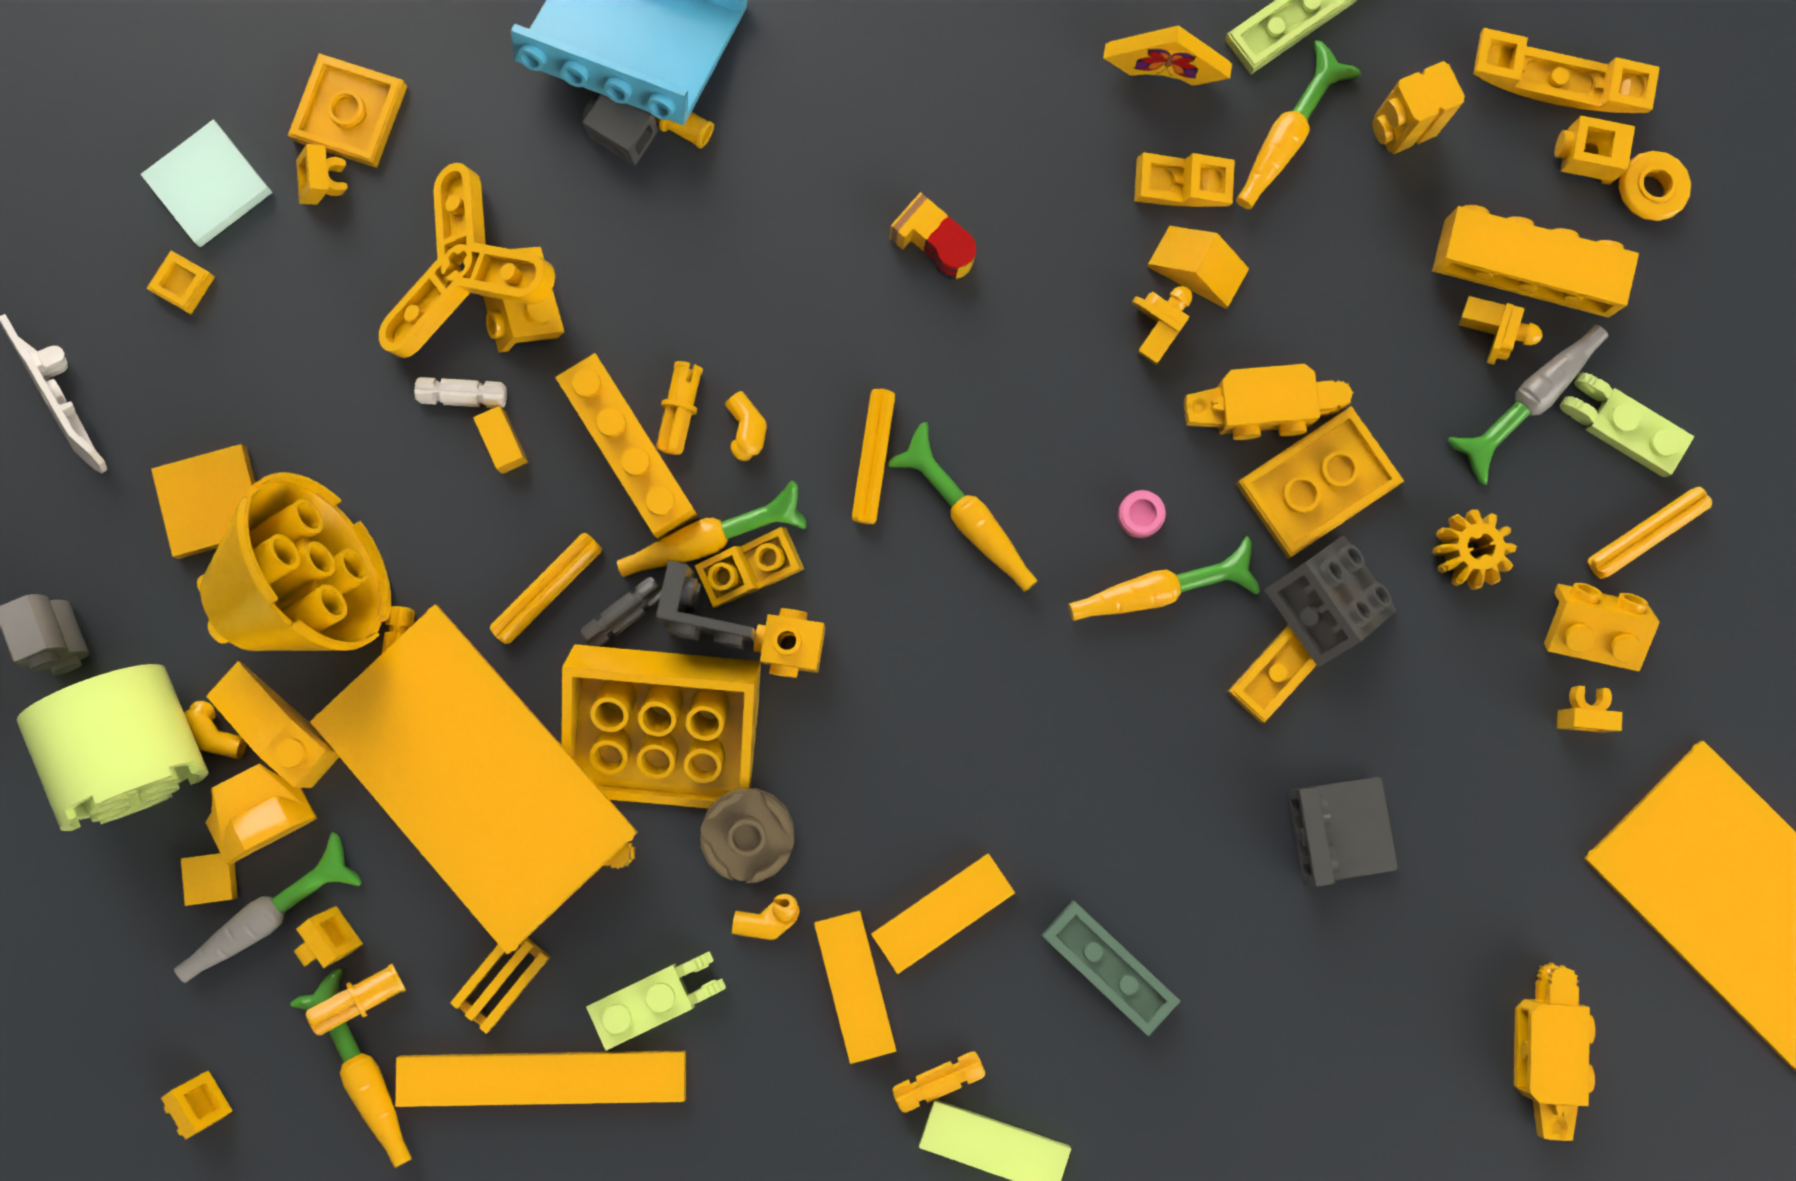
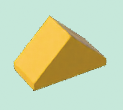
[1147,226,1249,310]

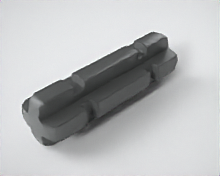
[581,577,662,647]

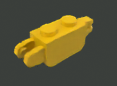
[1184,364,1354,440]
[1514,962,1595,1141]

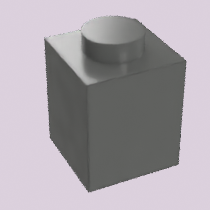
[582,94,659,166]

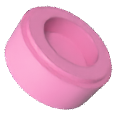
[1118,490,1166,538]

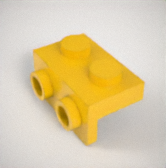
[480,246,565,353]
[1544,583,1660,672]

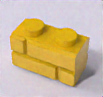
[1372,61,1465,154]

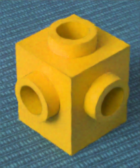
[754,608,826,678]

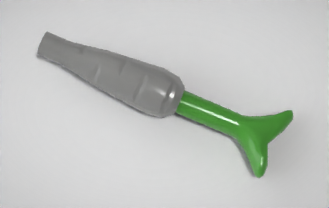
[1447,325,1609,485]
[174,832,362,983]

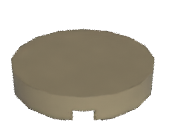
[700,788,795,883]

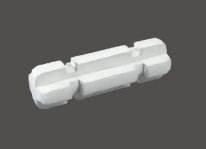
[414,377,507,408]

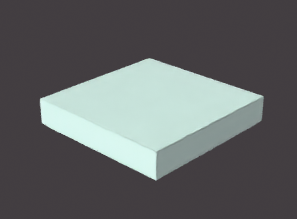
[141,119,273,247]

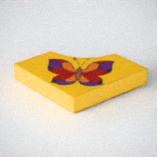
[1103,25,1232,86]

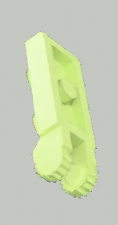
[1559,372,1694,478]
[586,951,726,1051]

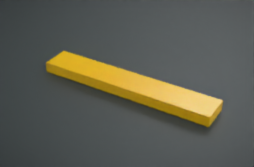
[395,1050,686,1107]

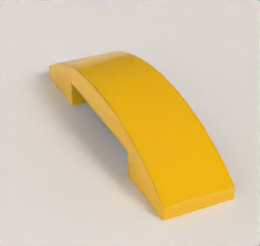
[1473,28,1660,113]

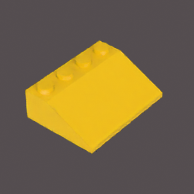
[561,644,761,809]

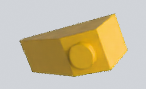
[206,661,339,788]

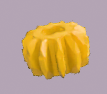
[1432,509,1518,590]

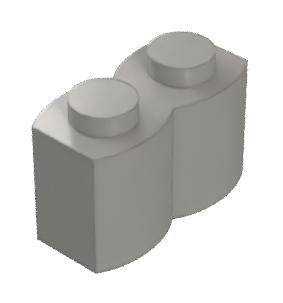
[0,594,90,675]

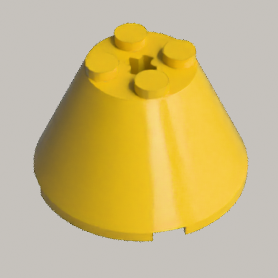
[197,472,391,651]

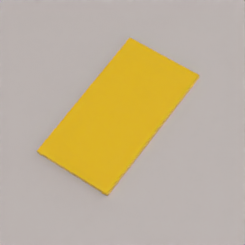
[310,604,638,954]
[1584,741,1796,1072]

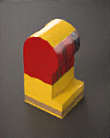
[889,192,976,279]

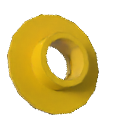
[1619,151,1691,221]

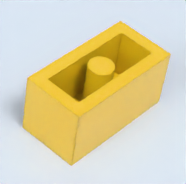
[473,405,528,474]

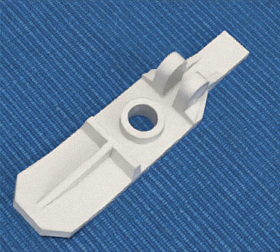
[0,314,107,473]

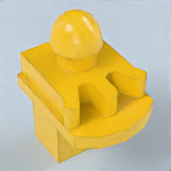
[1131,286,1192,366]
[1459,296,1542,365]

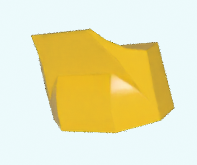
[205,764,318,865]

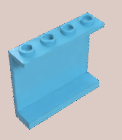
[511,0,748,125]

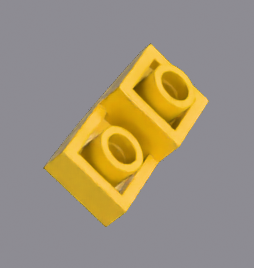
[695,527,804,608]

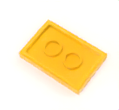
[1236,406,1404,559]

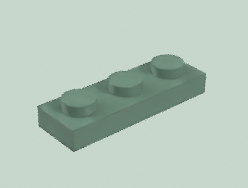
[1041,900,1180,1037]

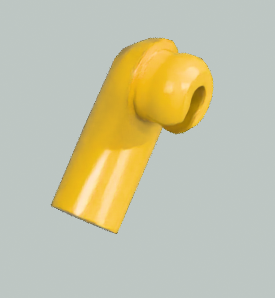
[724,391,767,461]
[184,701,247,759]
[732,894,800,940]

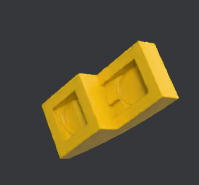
[1134,152,1235,207]

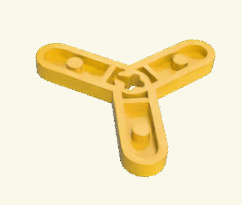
[379,163,555,358]

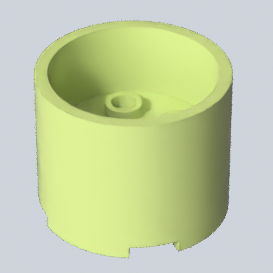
[17,664,209,831]

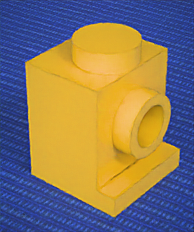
[1554,116,1635,185]

